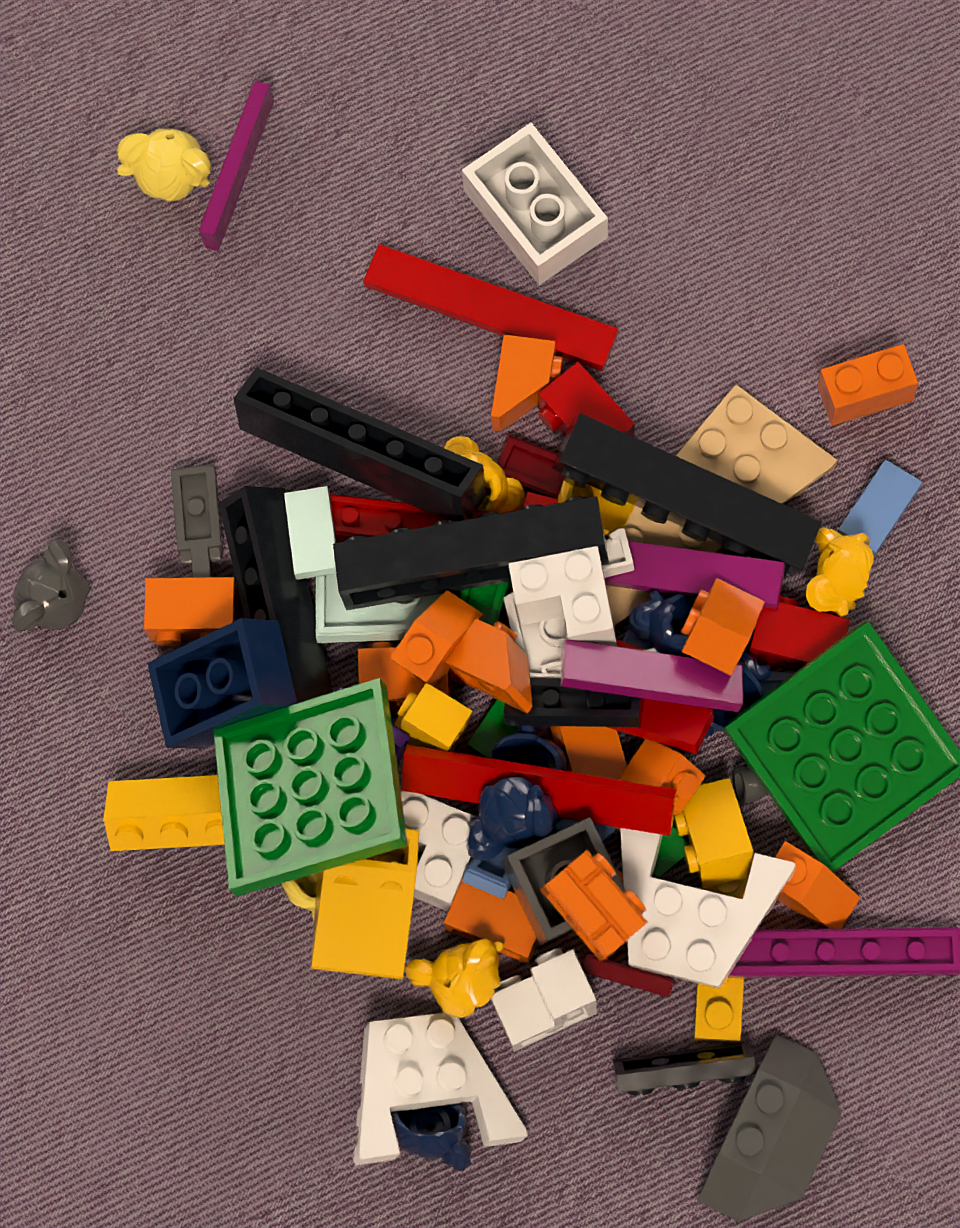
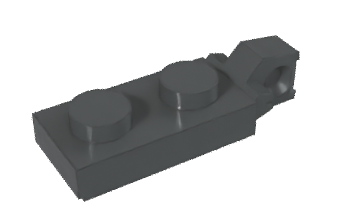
[170,464,223,578]

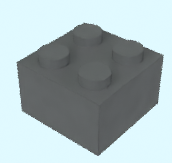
[501,817,625,945]

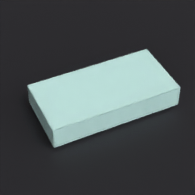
[284,486,336,580]

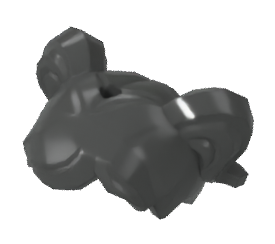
[12,539,90,633]

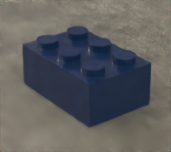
[147,618,297,749]

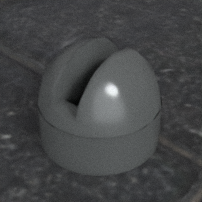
[733,766,767,804]

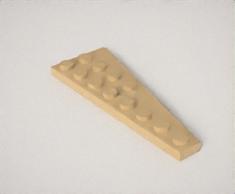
[606,385,838,628]

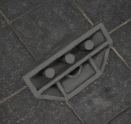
[697,1034,842,1222]

